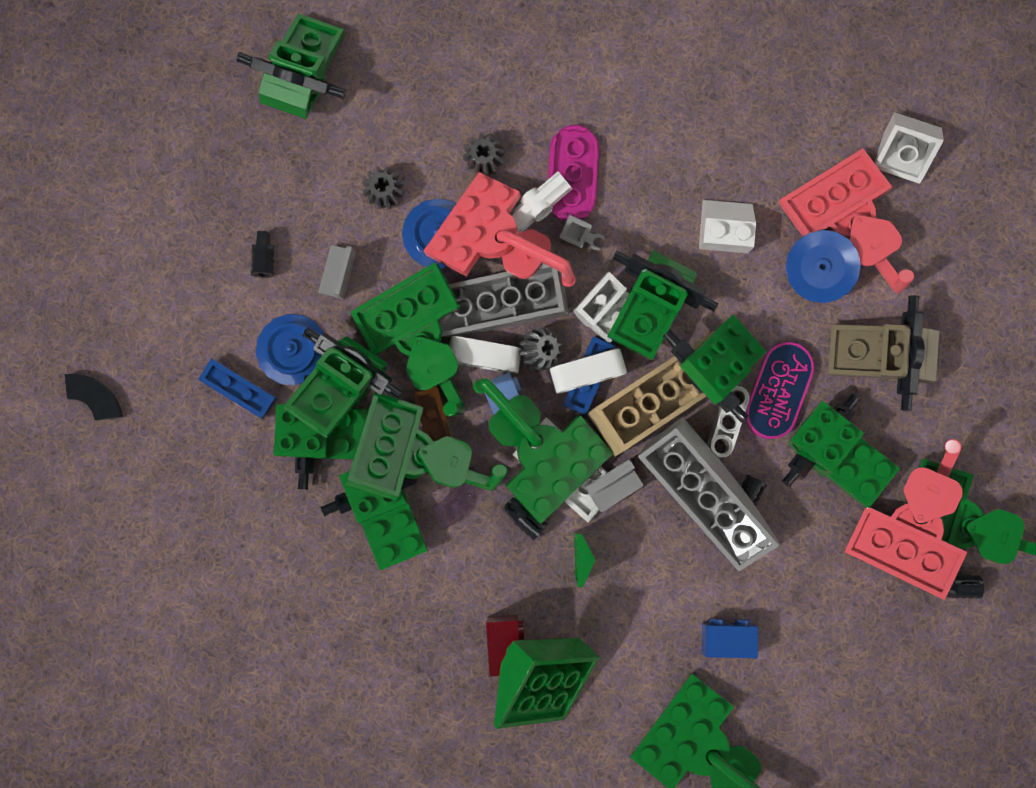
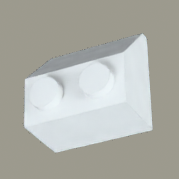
[874,112,944,184]
[699,200,756,253]

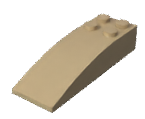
[587,330,715,456]

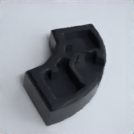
[65,374,123,421]

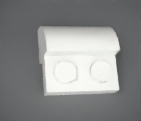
[574,272,629,343]

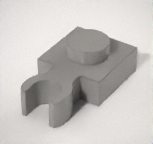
[559,214,606,250]

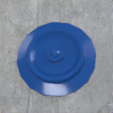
[402,198,456,268]
[785,230,861,303]
[256,314,324,385]

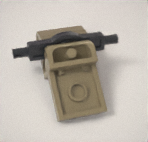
[828,295,939,411]

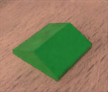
[574,532,595,587]

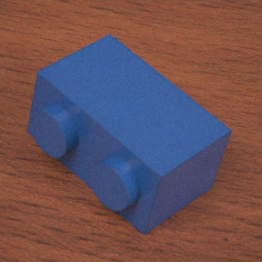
[702,618,758,659]

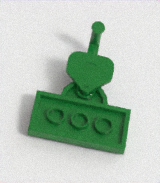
[351,262,466,417]
[473,378,613,524]
[345,392,507,501]
[907,458,1036,564]
[630,673,761,788]

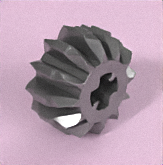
[462,133,505,176]
[362,166,404,209]
[519,328,563,371]

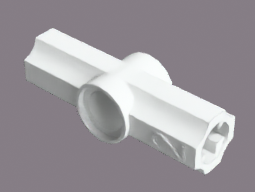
[510,172,572,233]

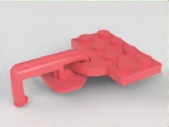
[779,148,914,294]
[424,172,576,287]
[845,439,968,600]

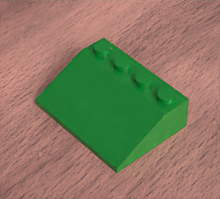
[494,638,600,729]

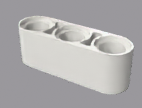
[449,336,523,374]
[550,348,627,394]
[707,386,749,458]

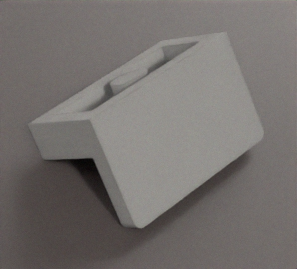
[318,245,356,300]
[585,459,643,512]

